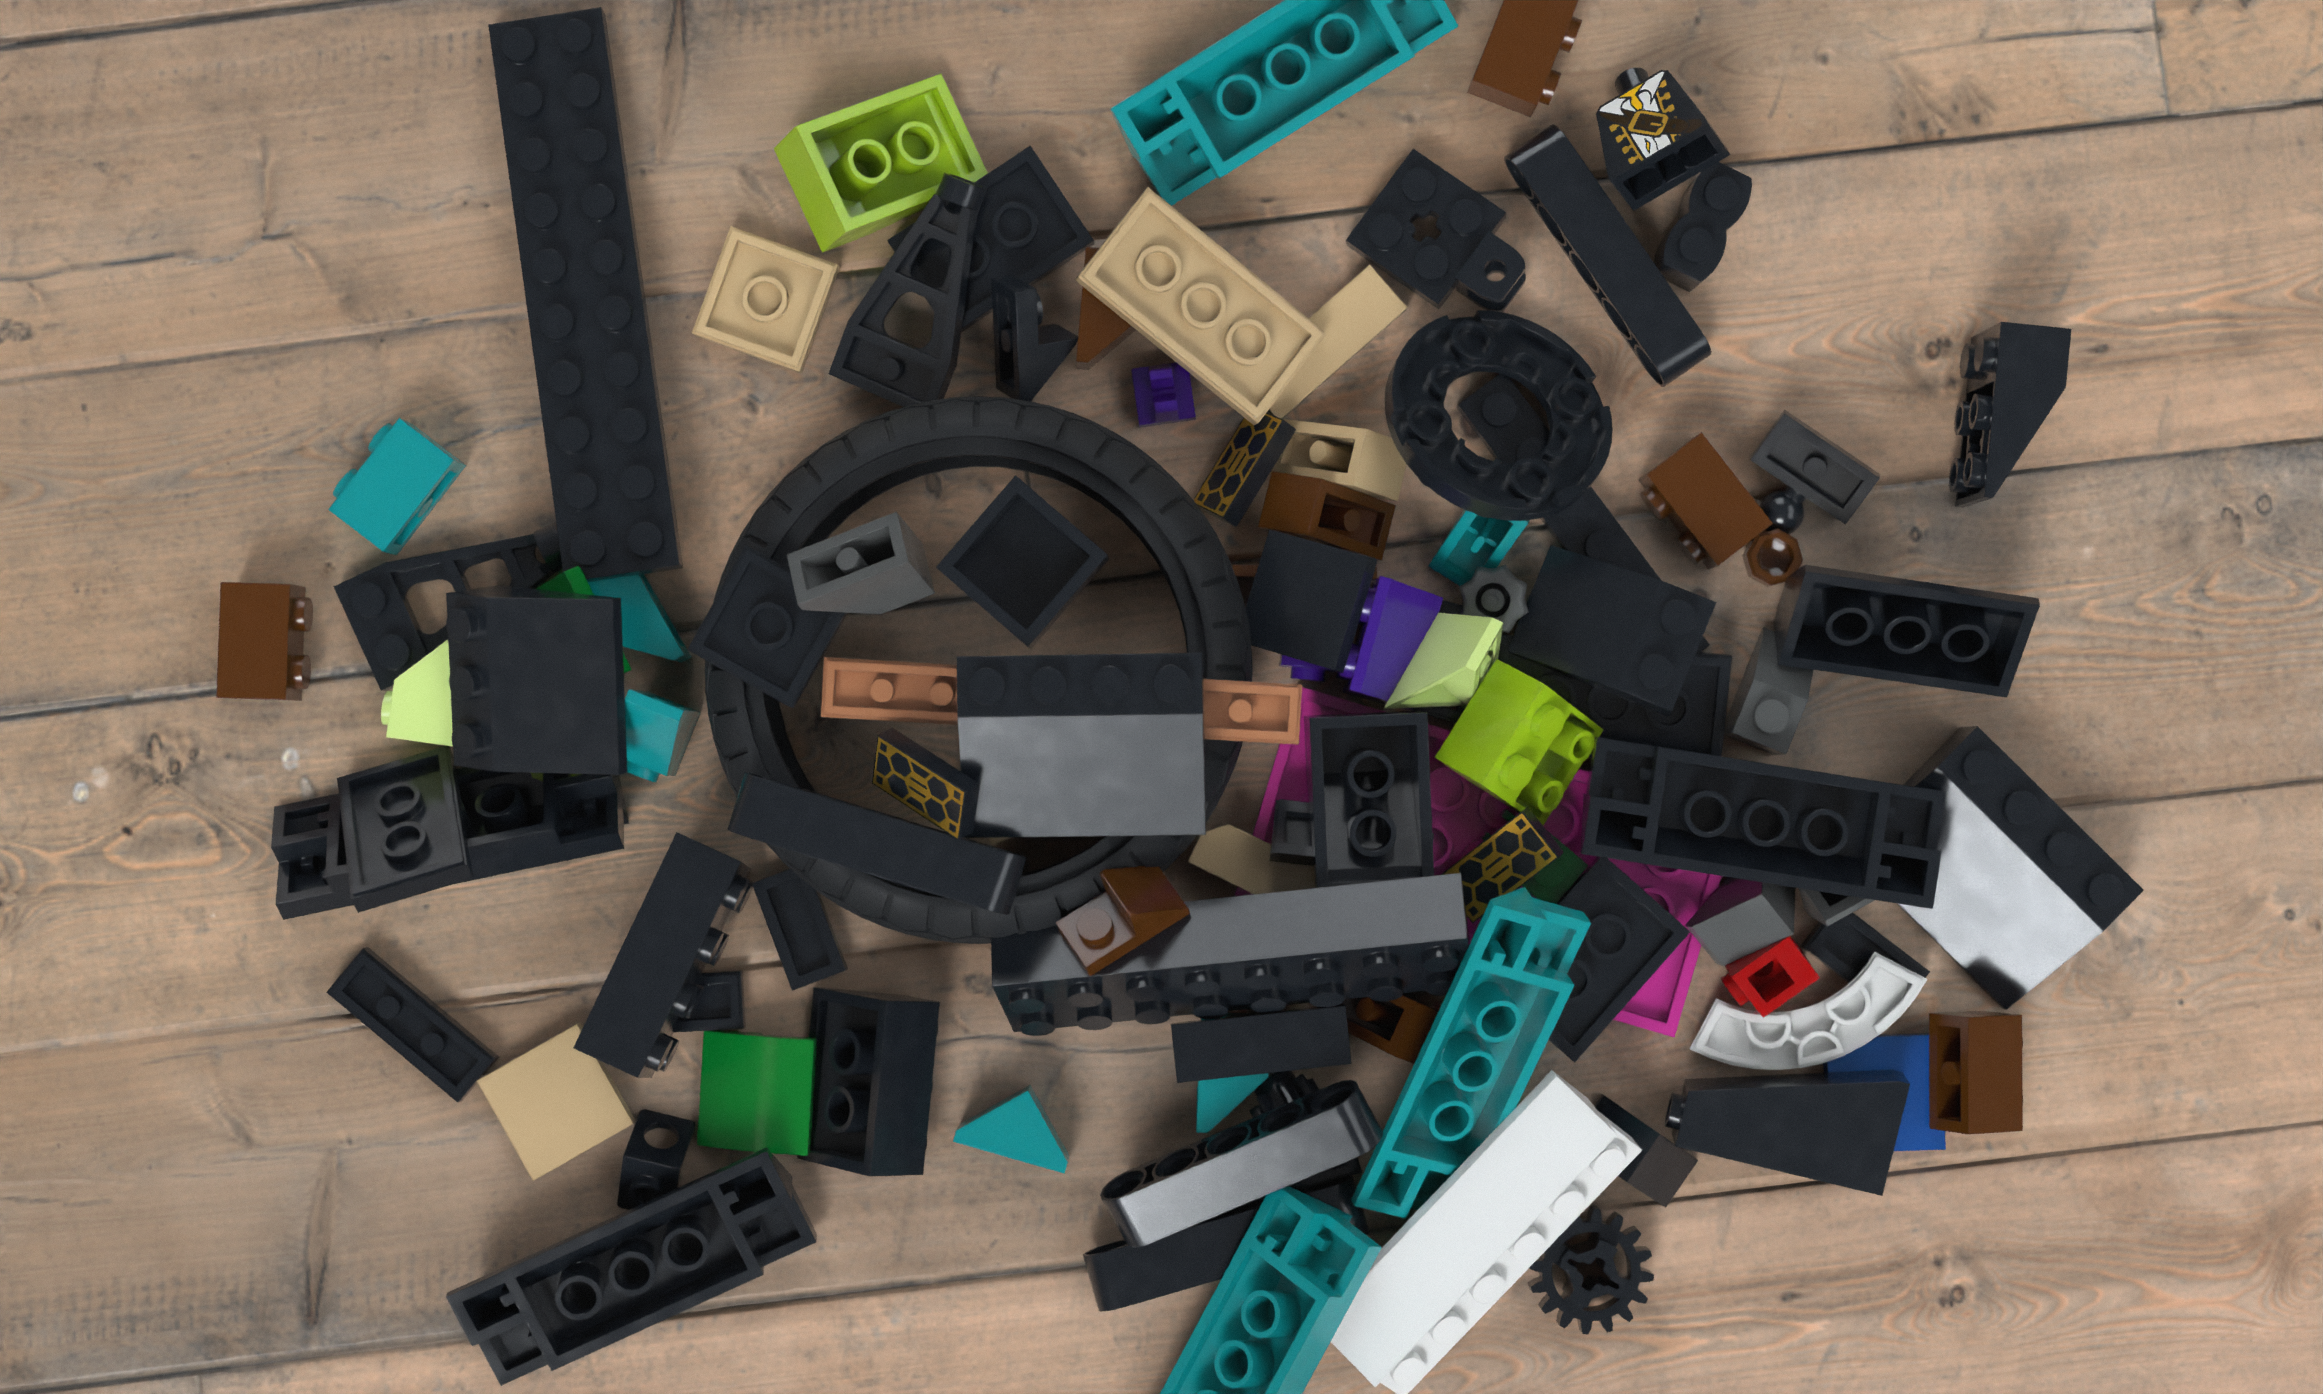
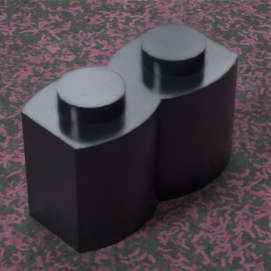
[1654,162,1752,292]

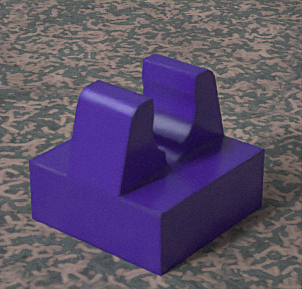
[1131,362,1196,428]

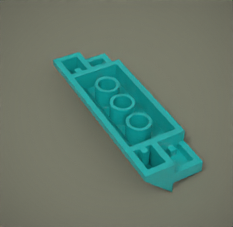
[1110,0,1458,206]
[1351,887,1591,1218]
[1160,1186,1382,1394]

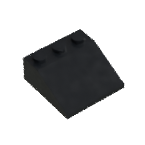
[446,585,627,775]

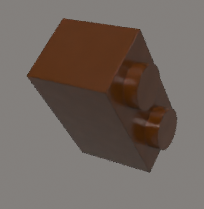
[1467,0,1582,117]
[1639,432,1773,569]
[216,582,313,701]
[1929,1011,2023,1135]

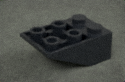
[1949,322,2072,508]

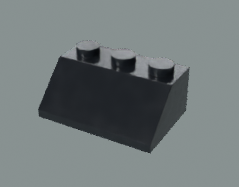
[797,987,940,1177]

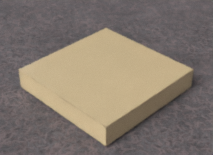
[692,226,840,374]
[477,1022,636,1181]

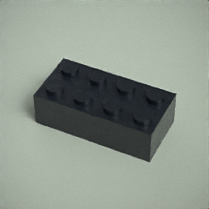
[573,832,754,1078]

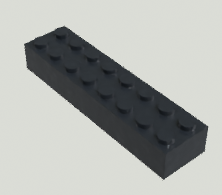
[991,873,1470,1036]

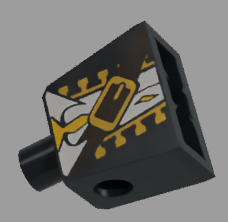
[1596,67,1730,211]

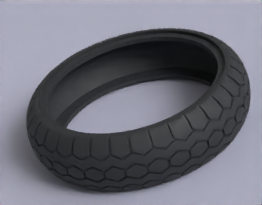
[704,396,1253,944]

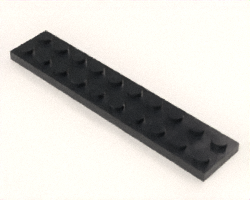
[488,7,683,582]

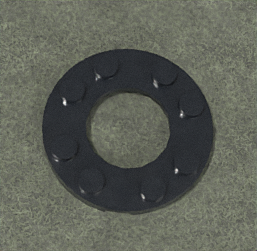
[1384,310,1613,521]

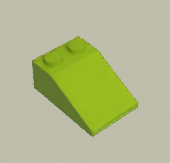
[773,74,988,253]

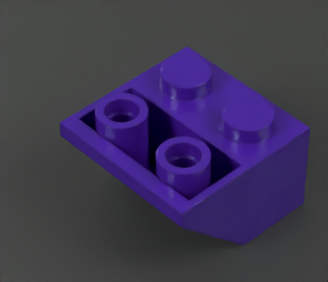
[1336,576,1443,710]

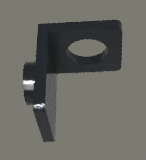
[617,1109,695,1210]

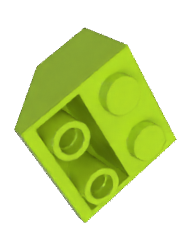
[1435,659,1603,825]

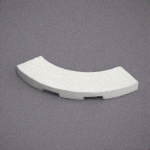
[1690,952,1927,1070]

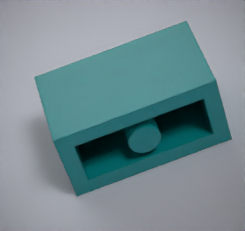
[328,418,467,555]

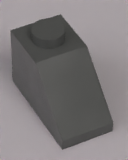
[787,512,935,615]
[1724,627,1813,755]

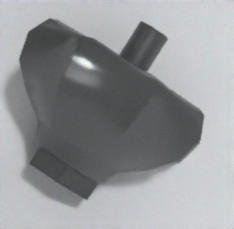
[1459,565,1529,633]

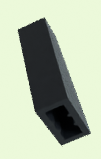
[1665,1070,1910,1196]

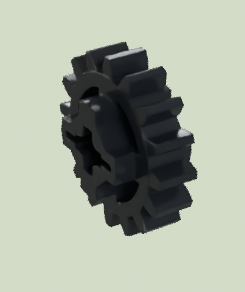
[1528,1205,1654,1334]

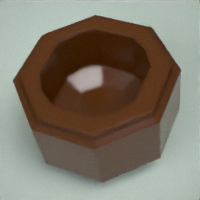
[1742,529,1803,587]

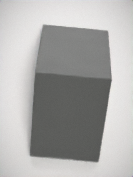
[1685,877,1796,966]

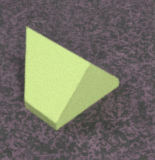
[1384,613,1503,709]

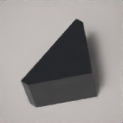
[1594,1094,1698,1208]

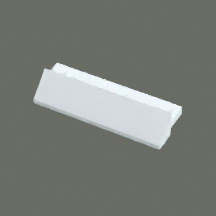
[1331,1070,1642,1394]

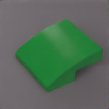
[697,1030,817,1156]

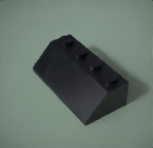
[1773,565,2040,697]

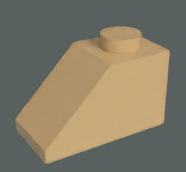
[1270,419,1406,501]

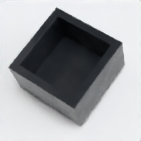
[936,475,1109,649]

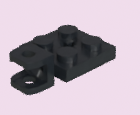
[1346,149,1526,312]

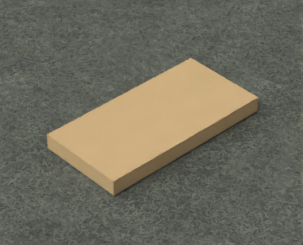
[1075,187,1327,425]

